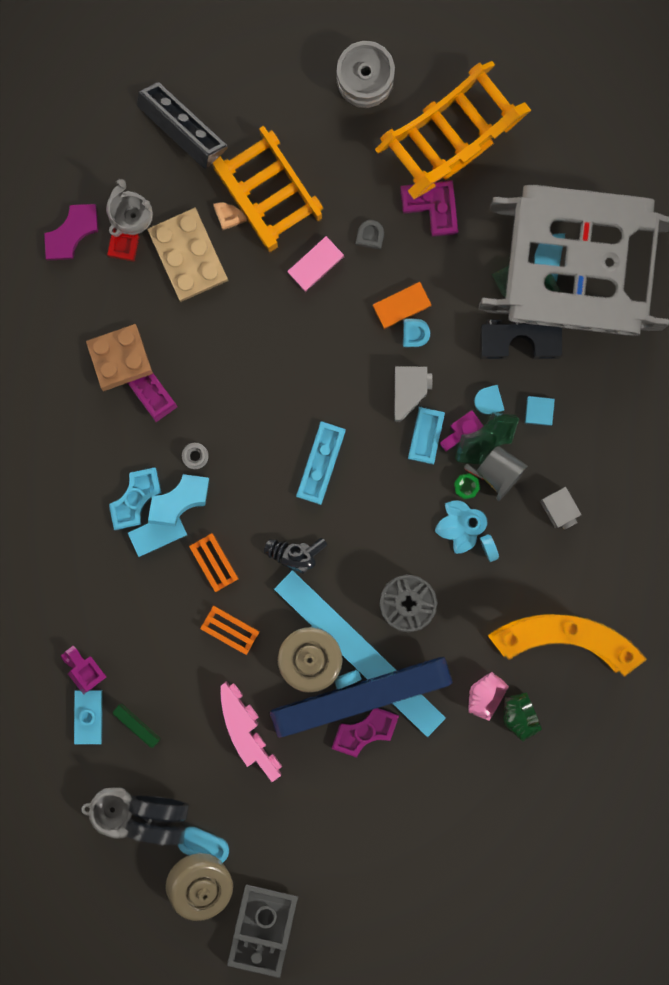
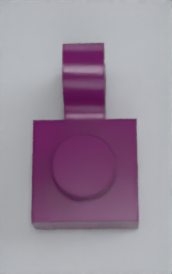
[439,410,488,452]
[61,646,106,695]

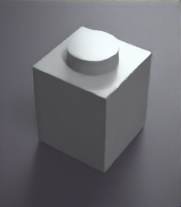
[540,487,581,530]

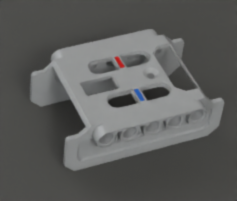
[478,185,669,336]

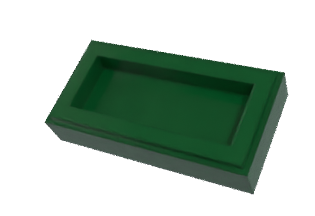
[113,704,161,748]

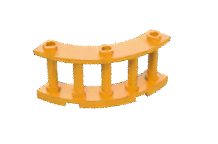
[375,61,531,199]
[487,614,646,676]

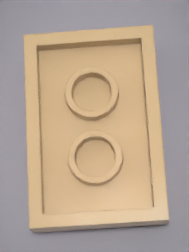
[148,208,228,302]

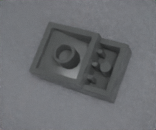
[227,885,298,978]

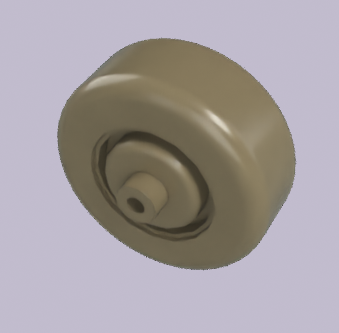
[278,627,342,692]
[166,853,233,921]

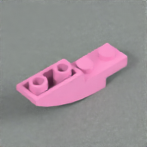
[221,681,282,782]

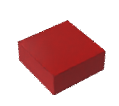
[107,230,139,262]

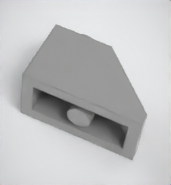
[395,367,432,422]

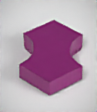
[45,204,98,261]
[331,708,399,758]

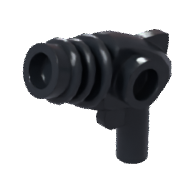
[264,538,327,574]

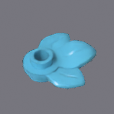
[435,500,487,554]

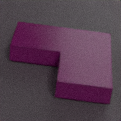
[400,181,458,237]

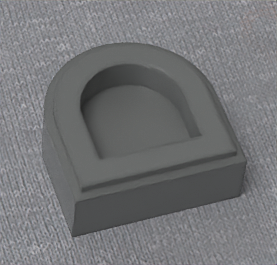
[355,220,384,250]

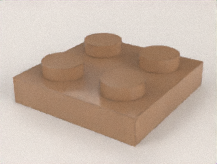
[86,324,153,391]

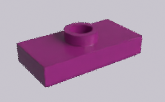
[128,374,177,422]

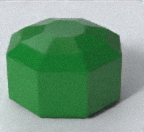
[454,473,480,499]

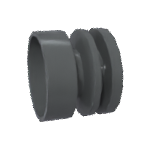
[379,575,437,632]

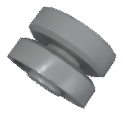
[337,41,395,108]

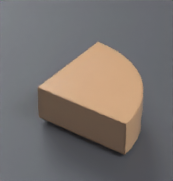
[213,203,247,230]

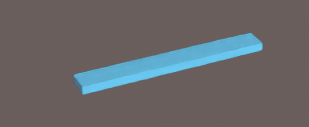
[274,571,446,737]

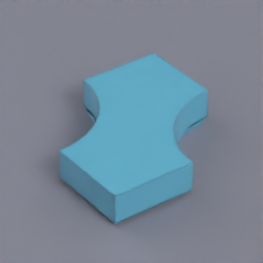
[109,468,162,530]
[148,474,209,527]

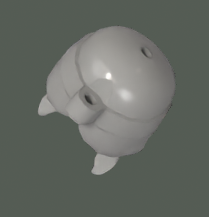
[106,179,153,237]
[82,787,132,838]

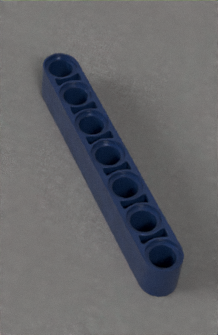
[269,657,453,738]

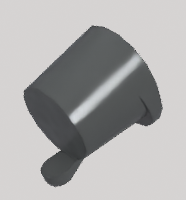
[464,446,528,502]

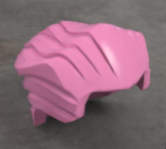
[468,672,509,721]

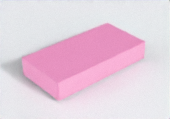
[287,236,344,292]

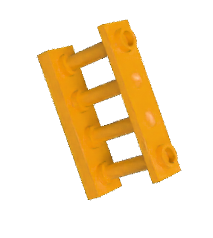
[212,126,323,253]

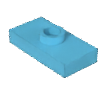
[74,690,103,744]

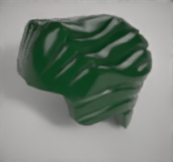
[503,693,542,741]

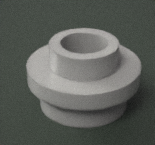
[182,443,209,469]

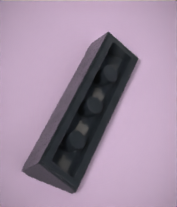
[137,82,228,169]

